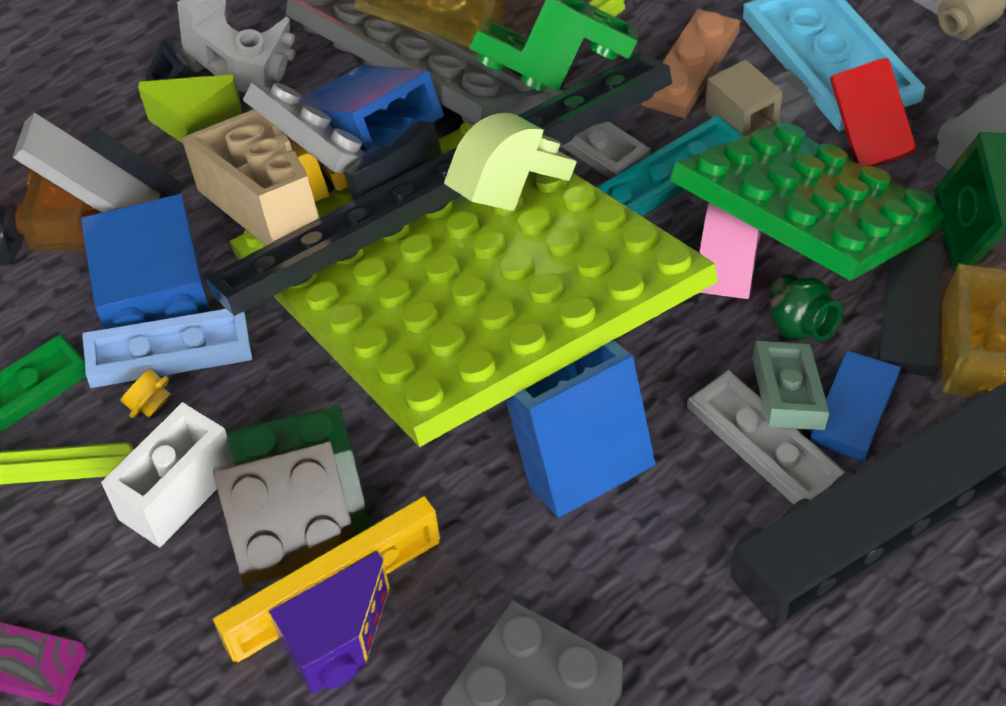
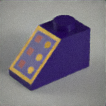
[269,551,390,694]

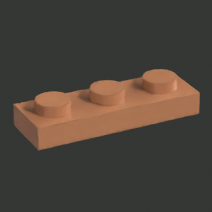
[642,9,740,119]

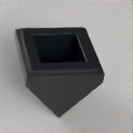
[145,39,195,81]

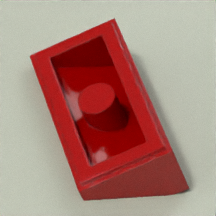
[830,58,916,167]

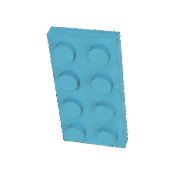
[743,0,925,132]

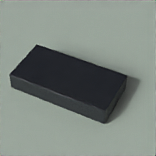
[87,128,184,197]

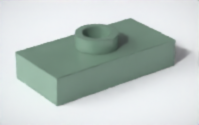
[752,341,829,430]

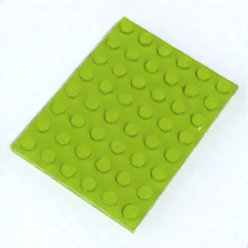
[230,122,718,447]

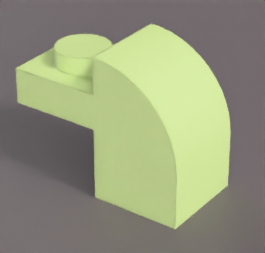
[444,113,577,211]

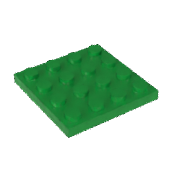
[670,122,944,281]

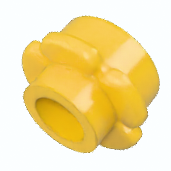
[120,368,171,418]

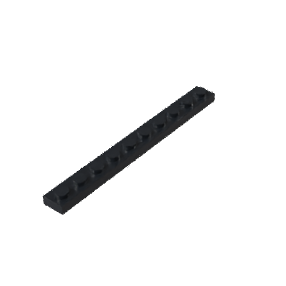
[205,53,673,316]

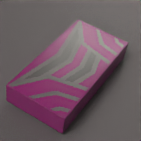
[0,622,87,706]

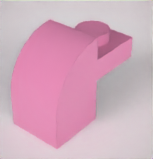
[700,203,761,299]

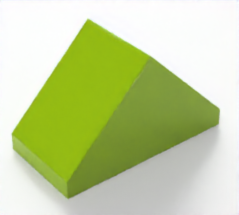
[138,74,241,143]

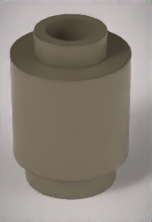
[938,0,1006,41]

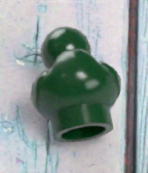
[768,274,843,341]

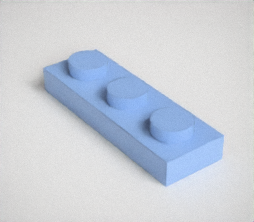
[83,309,252,388]

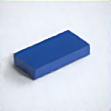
[810,350,901,462]

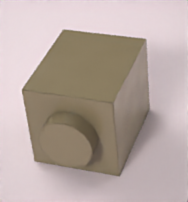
[705,59,783,136]

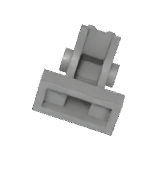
[177,0,295,93]

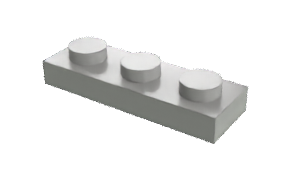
[243,82,365,174]

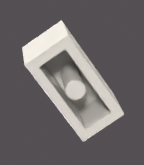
[101,402,233,548]

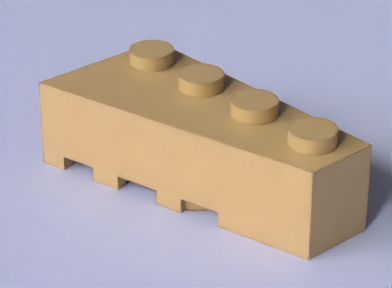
[181,109,319,245]

